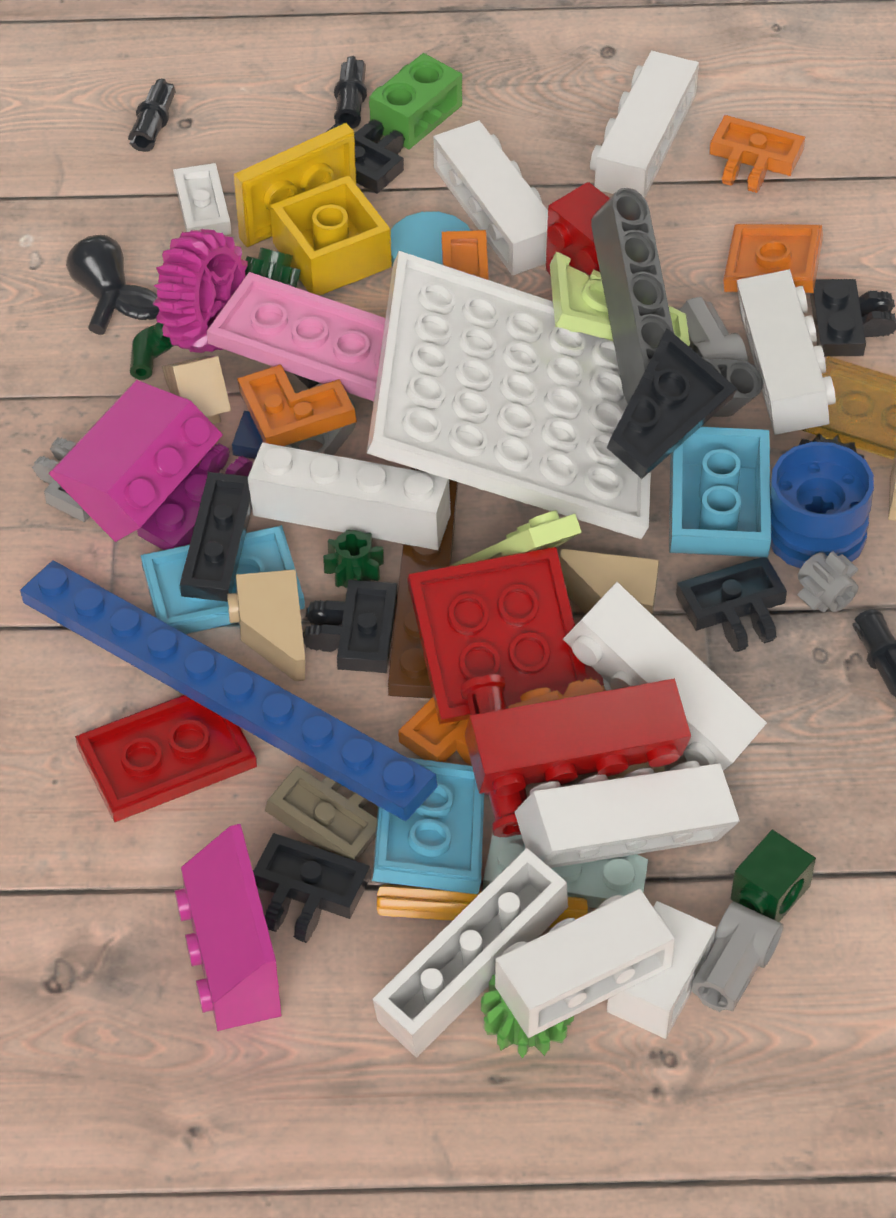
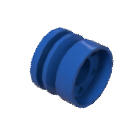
[770,442,874,569]

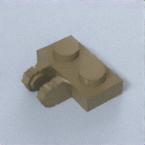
[265,766,377,861]

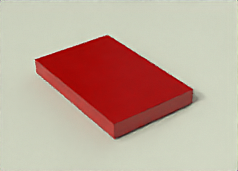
[75,695,257,823]

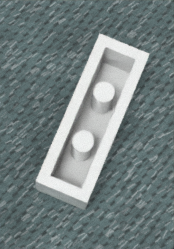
[495,889,675,1038]

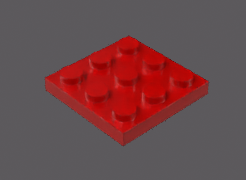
[407,547,588,725]

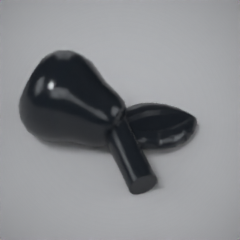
[66,235,159,335]

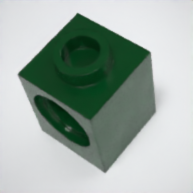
[730,829,816,922]

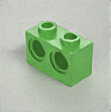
[369,53,462,150]

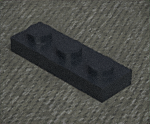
[180,472,252,602]

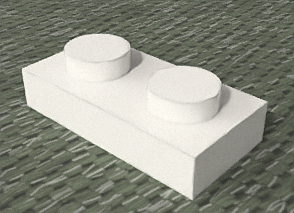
[173,163,231,235]

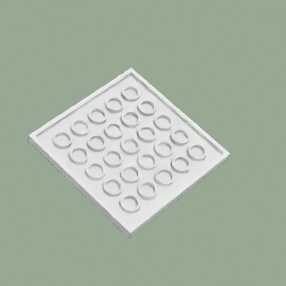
[367,251,651,539]

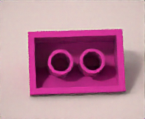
[48,380,223,542]
[174,824,282,1031]

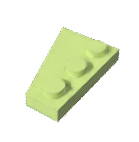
[550,251,690,346]
[450,510,582,566]

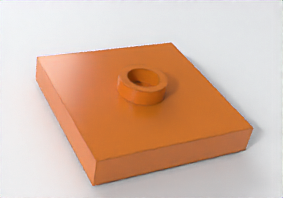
[723,224,823,293]

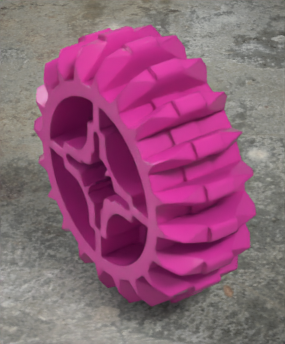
[153,229,248,353]

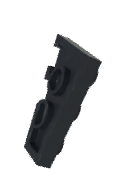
[606,328,737,479]

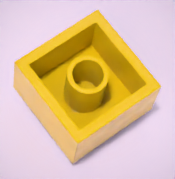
[270,175,392,296]

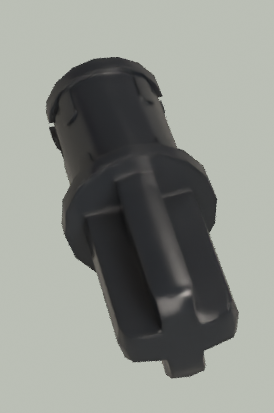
[334,56,367,129]
[128,78,176,152]
[852,609,896,698]

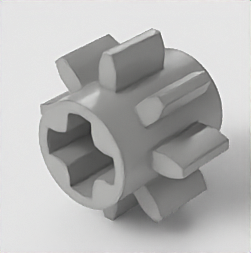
[797,552,858,613]

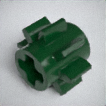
[245,247,301,288]
[323,530,384,588]

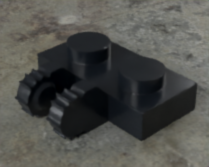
[326,119,405,194]
[810,279,896,357]
[676,557,787,652]
[303,580,397,673]
[253,833,371,943]

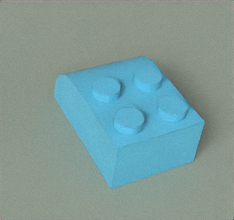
[669,427,771,557]

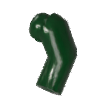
[130,322,174,380]

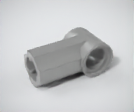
[678,297,748,362]
[691,901,783,1012]

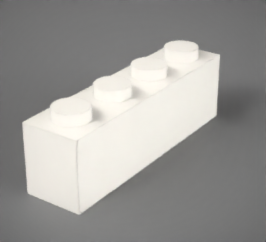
[590,50,699,198]
[433,120,548,276]
[737,269,836,435]
[248,442,451,550]
[563,582,767,770]
[515,761,740,868]
[373,848,568,1058]

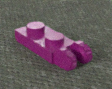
[137,443,253,550]

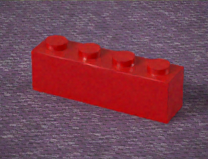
[464,678,691,796]

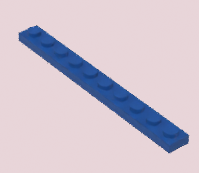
[20,560,438,822]

